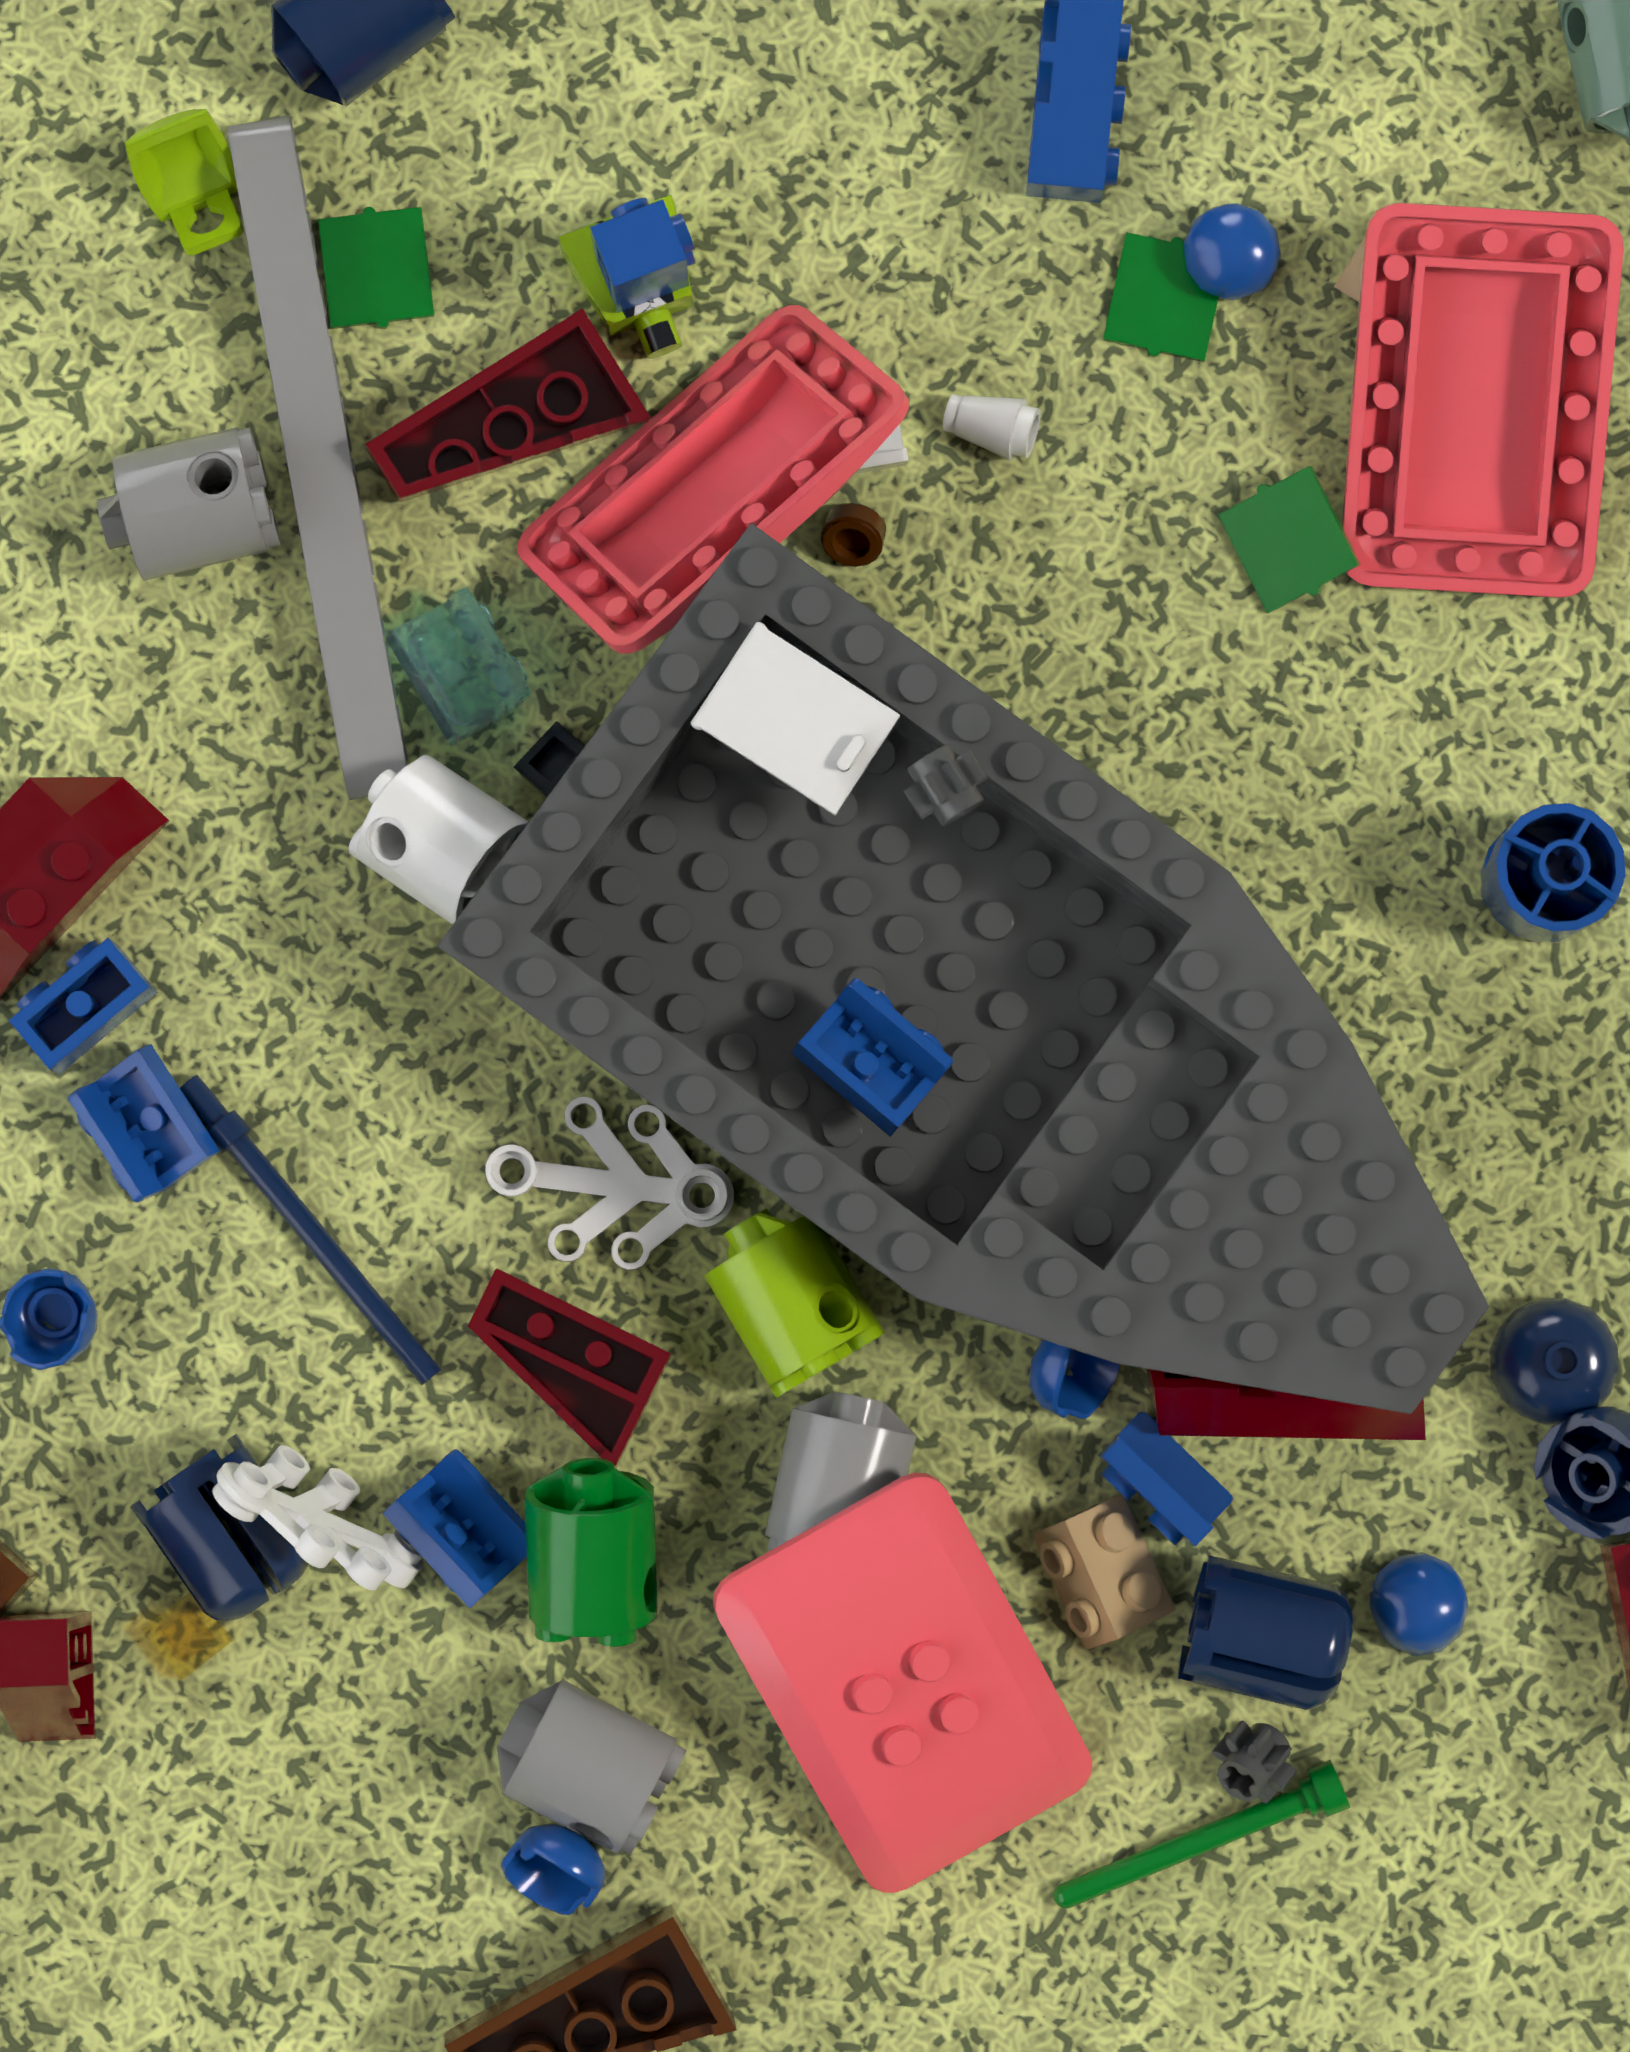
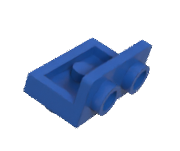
[791,978,953,1137]
[68,1044,220,1203]
[1098,1412,1233,1546]
[382,1449,527,1608]

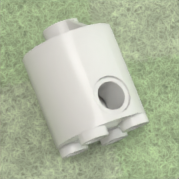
[348,755,529,925]

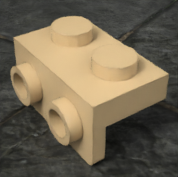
[1034,1494,1176,1650]

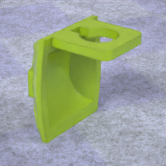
[125,109,244,256]

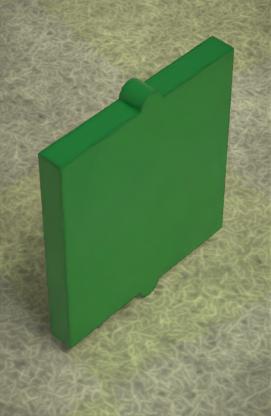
[318,207,435,329]
[1103,232,1219,362]
[1218,466,1361,613]

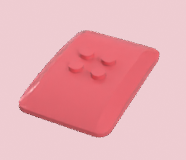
[1342,202,1624,598]
[517,305,909,654]
[713,1472,1092,1893]

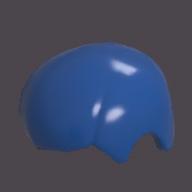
[1183,203,1281,301]
[0,1268,98,1370]
[1029,1340,1120,1419]
[1370,1552,1468,1657]
[501,1823,606,1915]

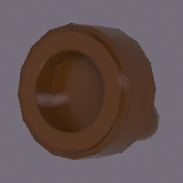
[821,503,886,567]

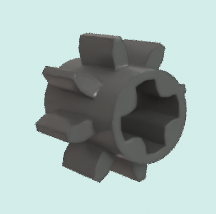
[904,743,988,826]
[1212,1721,1297,1803]

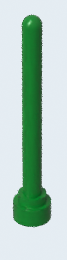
[1053,1759,1351,1909]

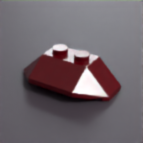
[0,777,170,1001]

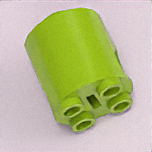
[704,1208,885,1398]

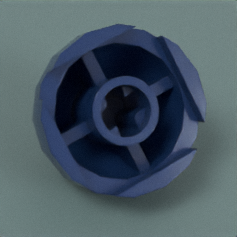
[1489,1298,1619,1425]
[1534,1406,1630,1539]

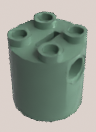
[1557,0,1630,145]

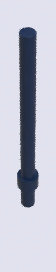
[180,1074,441,1386]

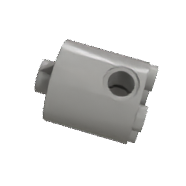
[97,427,281,581]
[765,1391,916,1551]
[497,1679,686,1855]

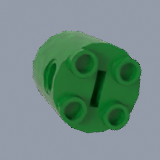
[525,1458,658,1647]

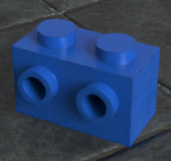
[590,198,696,313]
[8,938,158,1074]

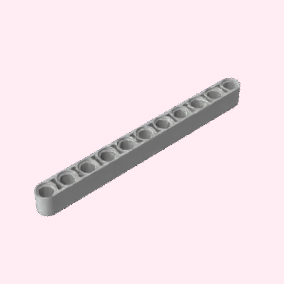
[227,115,408,800]

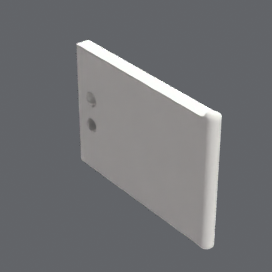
[691,622,900,816]

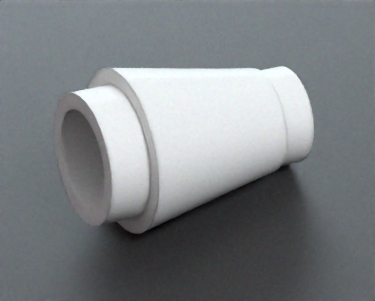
[943,394,1041,461]

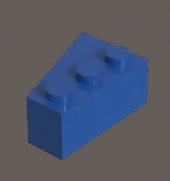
[1026,0,1131,203]

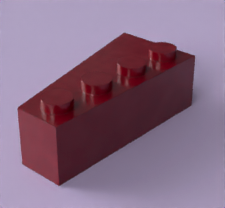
[365,308,651,503]
[1146,1369,1426,1440]

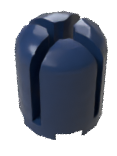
[130,1433,309,1621]
[1178,1555,1353,1710]

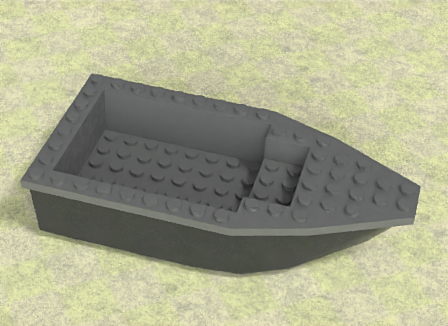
[437,523,1489,1414]

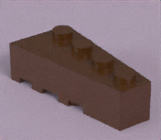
[444,1904,737,2052]

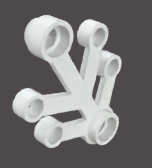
[485,1097,734,1270]
[212,1445,423,1590]

